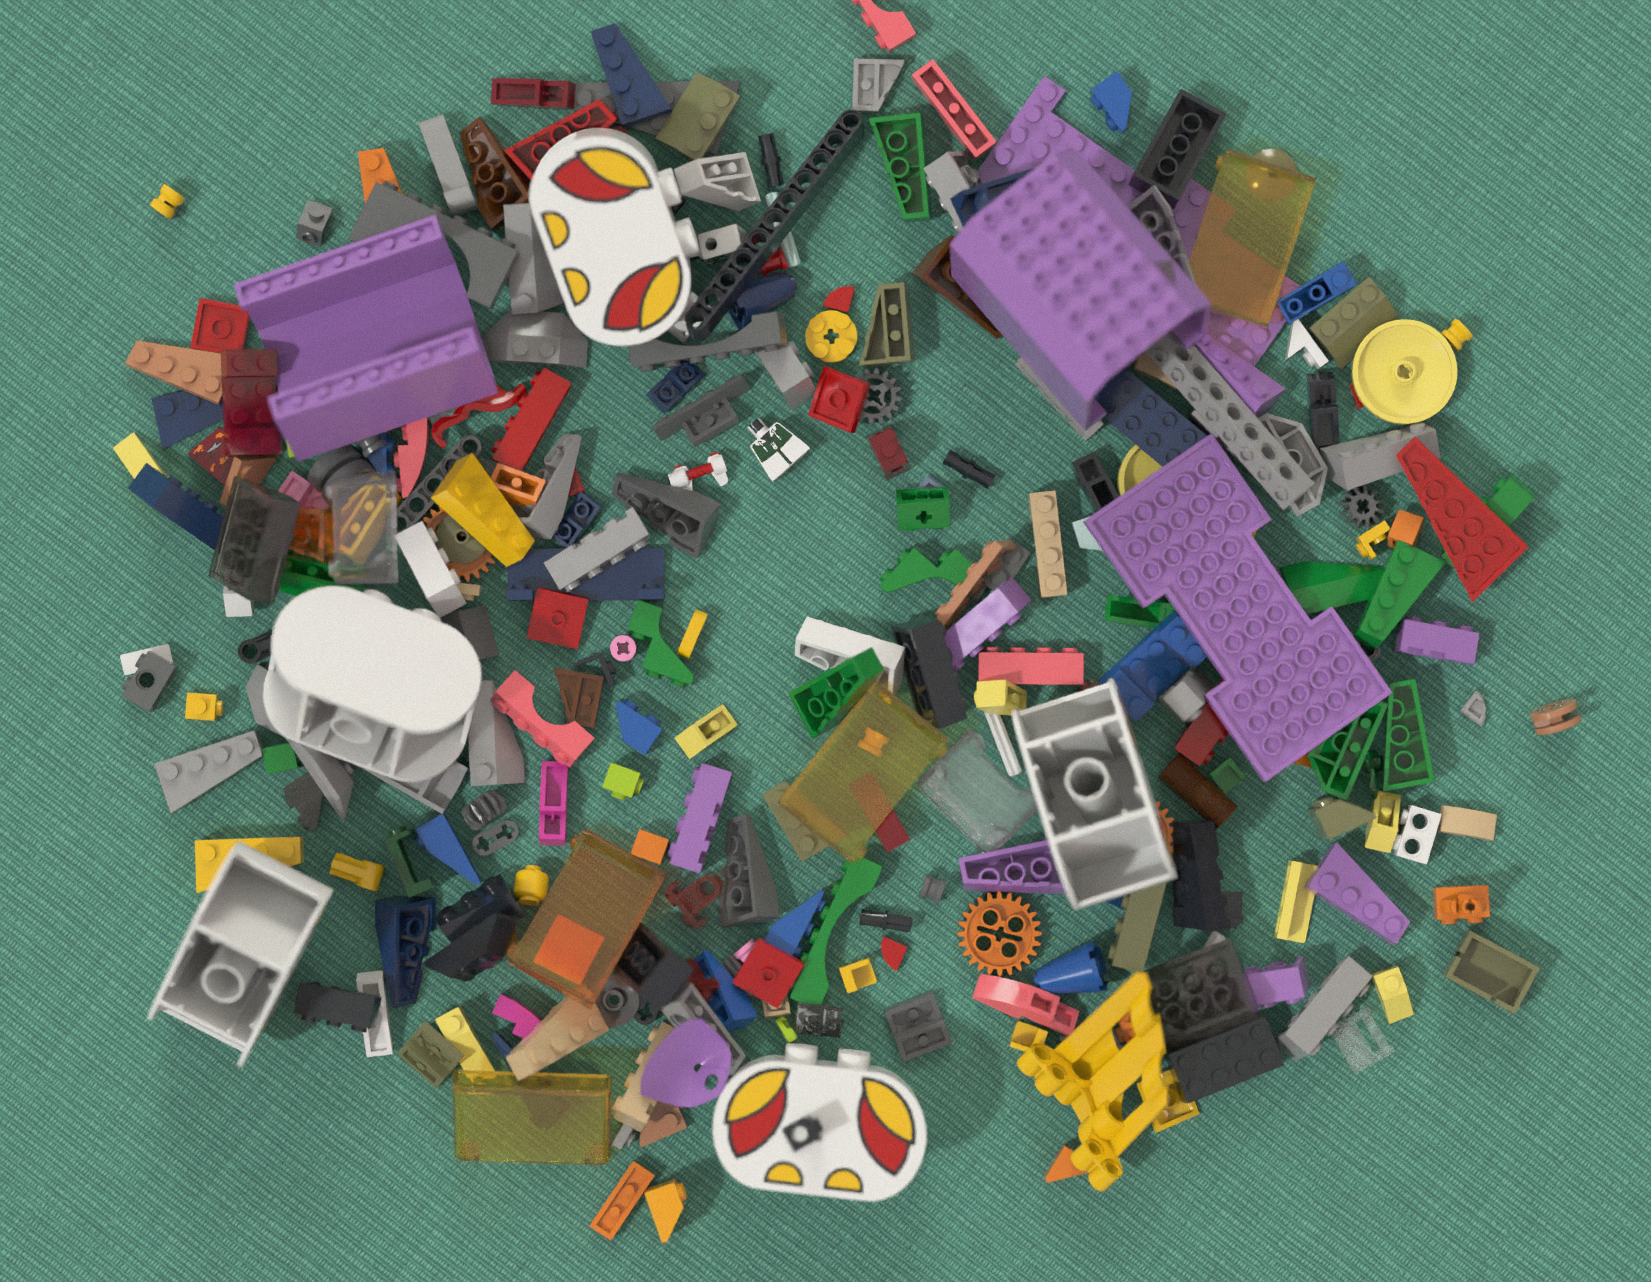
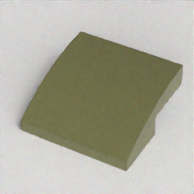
[397,1021,465,1088]

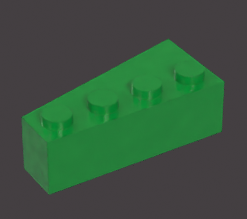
[1441,472,1535,570]
[1383,678,1435,791]

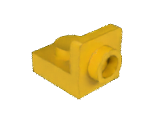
[1355,520,1390,560]
[185,693,223,721]

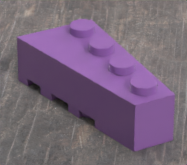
[1194,333,1286,418]
[668,763,732,873]
[958,840,1067,894]

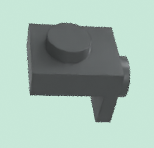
[296,200,333,246]

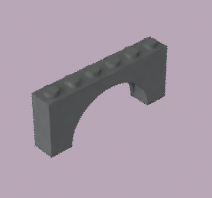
[348,181,520,310]

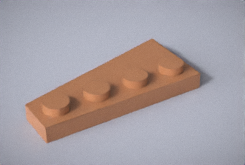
[125,341,223,405]
[935,540,1017,629]

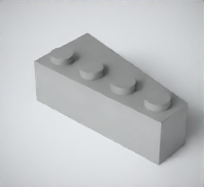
[1320,422,1441,490]

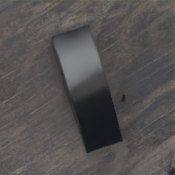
[1306,372,1340,455]
[1070,452,1119,513]

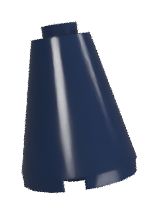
[724,272,797,329]

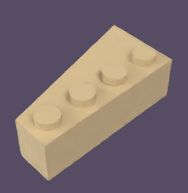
[506,984,609,1081]
[612,1021,675,1132]

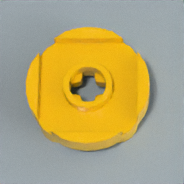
[805,310,857,363]

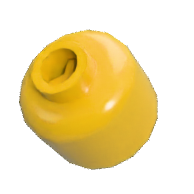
[513,865,549,906]

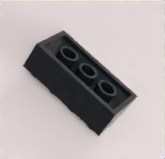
[891,618,967,729]

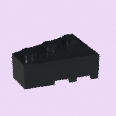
[435,874,526,943]

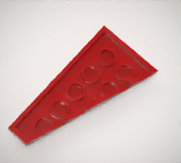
[1396,436,1528,602]

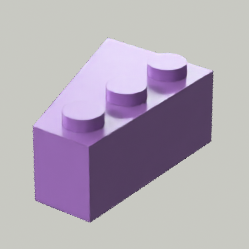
[1394,616,1479,665]

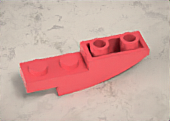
[394,417,429,499]
[972,974,1080,1036]

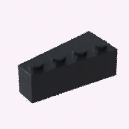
[1172,819,1232,931]

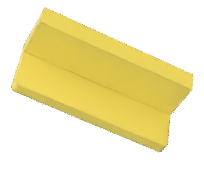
[1274,860,1317,943]

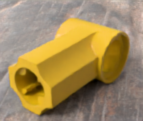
[329,852,385,892]

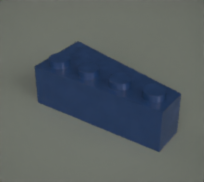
[128,462,241,556]

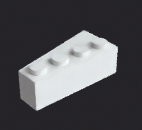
[795,617,905,703]

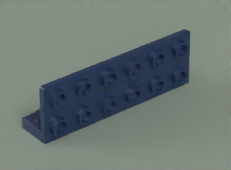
[1094,367,1209,467]
[506,548,665,601]

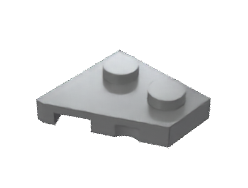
[852,58,904,112]

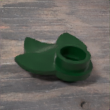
[1364,750,1383,799]

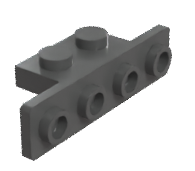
[653,374,750,447]

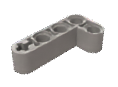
[419,114,478,217]

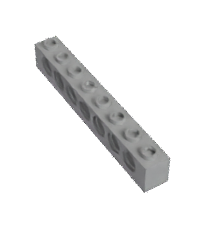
[1146,331,1315,510]

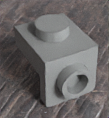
[611,1110,636,1150]

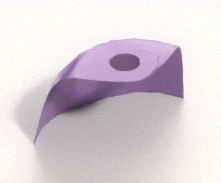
[640,1019,732,1107]

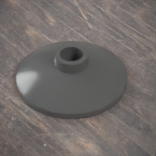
[589,974,640,1027]

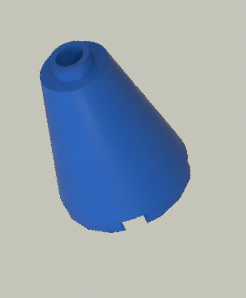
[1034,940,1109,994]

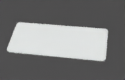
[120,644,173,675]

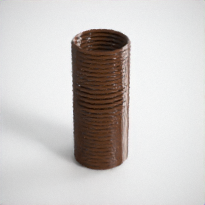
[1158,754,1238,829]

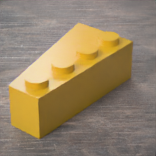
[195,836,304,893]

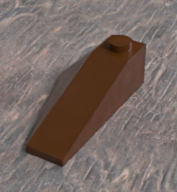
[460,117,532,230]
[912,235,1002,339]

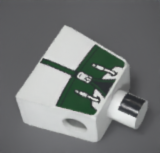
[689,224,747,264]
[748,418,810,482]

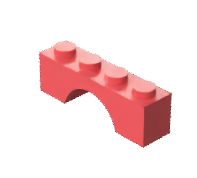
[851,0,916,53]
[490,670,594,768]

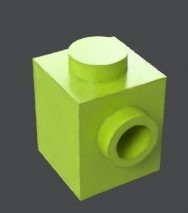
[602,763,644,801]

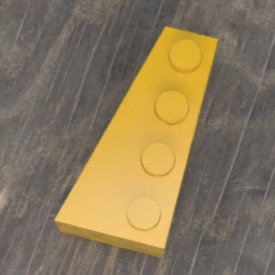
[431,453,535,567]

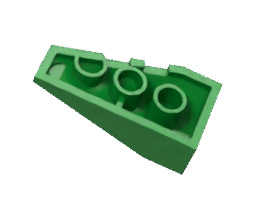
[1281,561,1383,614]

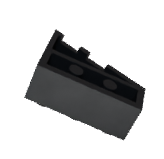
[293,981,382,1033]

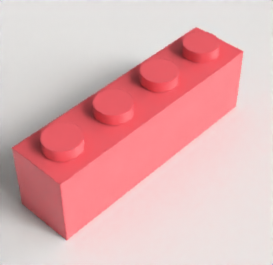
[911,59,997,161]
[978,647,1084,685]

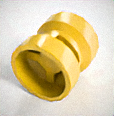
[150,184,185,220]

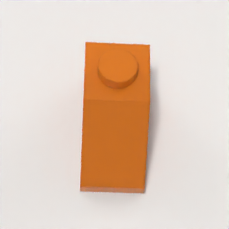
[491,463,546,507]

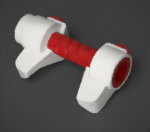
[668,452,728,491]

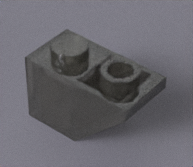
[282,772,325,832]

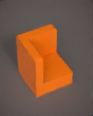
[1388,510,1424,548]
[631,829,670,864]

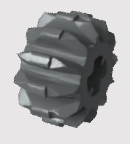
[1339,485,1384,529]
[461,790,507,830]

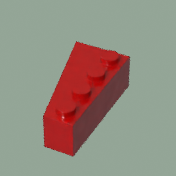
[504,98,618,181]

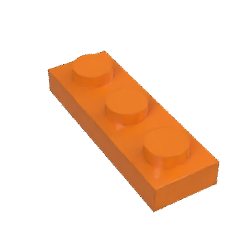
[589,1160,655,1241]

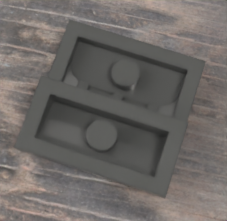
[884,991,952,1062]

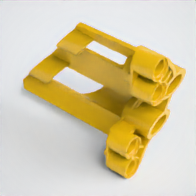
[1017,972,1168,1192]

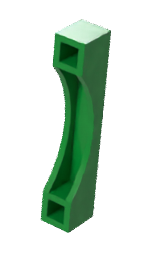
[789,853,883,1010]

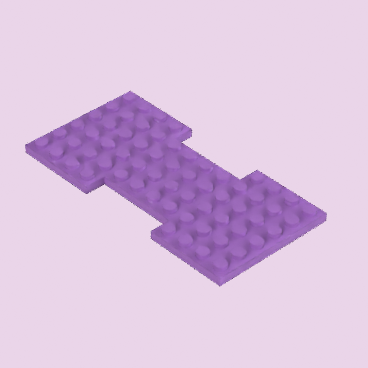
[1083,433,1392,782]

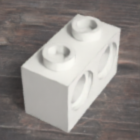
[1392,805,1442,864]

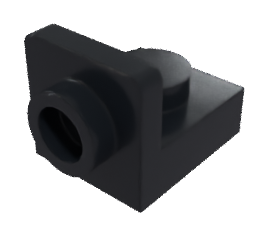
[1222,891,1243,929]

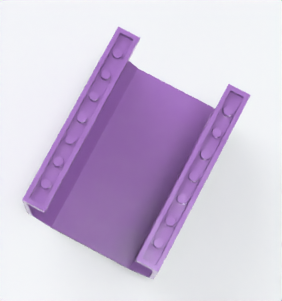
[950,147,1211,431]
[234,215,498,462]

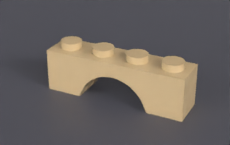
[1028,490,1067,598]

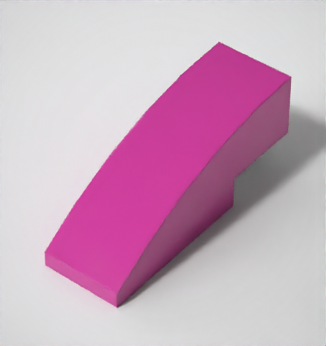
[539,761,568,846]
[492,993,542,1038]

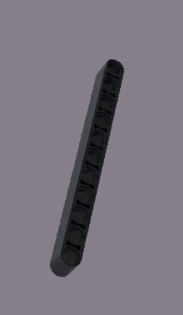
[685,109,865,341]

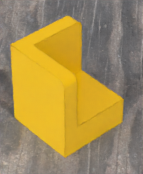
[839,957,877,993]
[1009,1021,1048,1052]

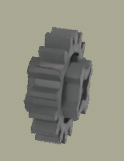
[855,368,902,425]

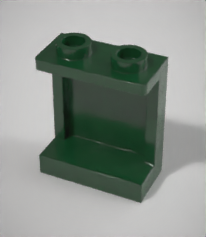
[385,826,437,898]

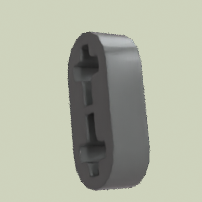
[472,820,519,856]

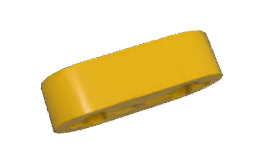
[677,609,708,660]

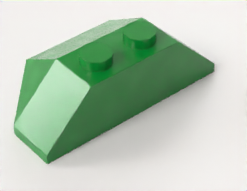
[258,540,367,596]
[1307,701,1388,801]

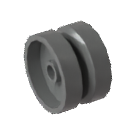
[308,444,376,510]

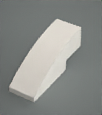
[356,970,393,1057]

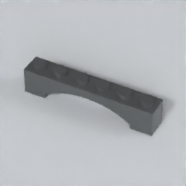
[628,312,788,372]

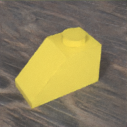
[974,680,1027,716]
[675,704,738,759]
[1365,790,1401,853]
[1371,966,1414,1024]

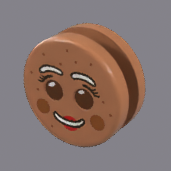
[1530,699,1582,735]

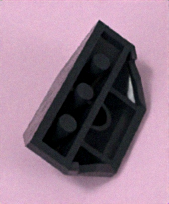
[424,913,518,982]

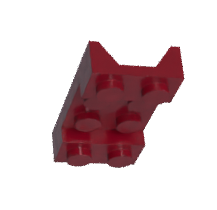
[220,349,282,456]

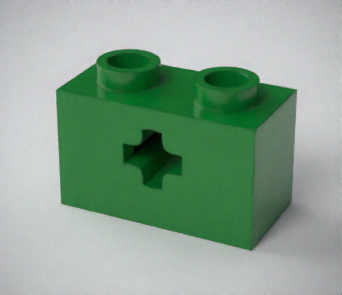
[896,487,951,531]

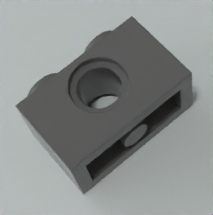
[122,651,179,712]

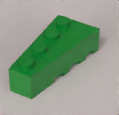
[869,113,932,223]
[1353,540,1446,650]
[788,647,884,739]

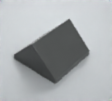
[440,605,499,661]

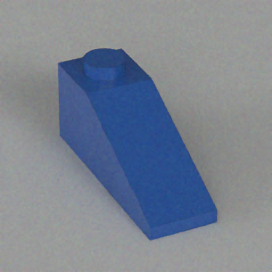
[414,813,482,885]
[690,950,758,1031]

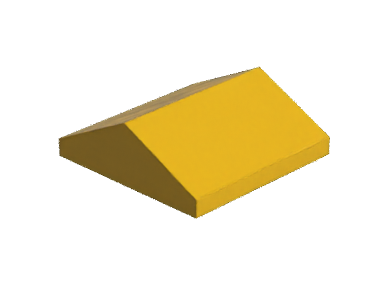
[1136,1069,1199,1133]

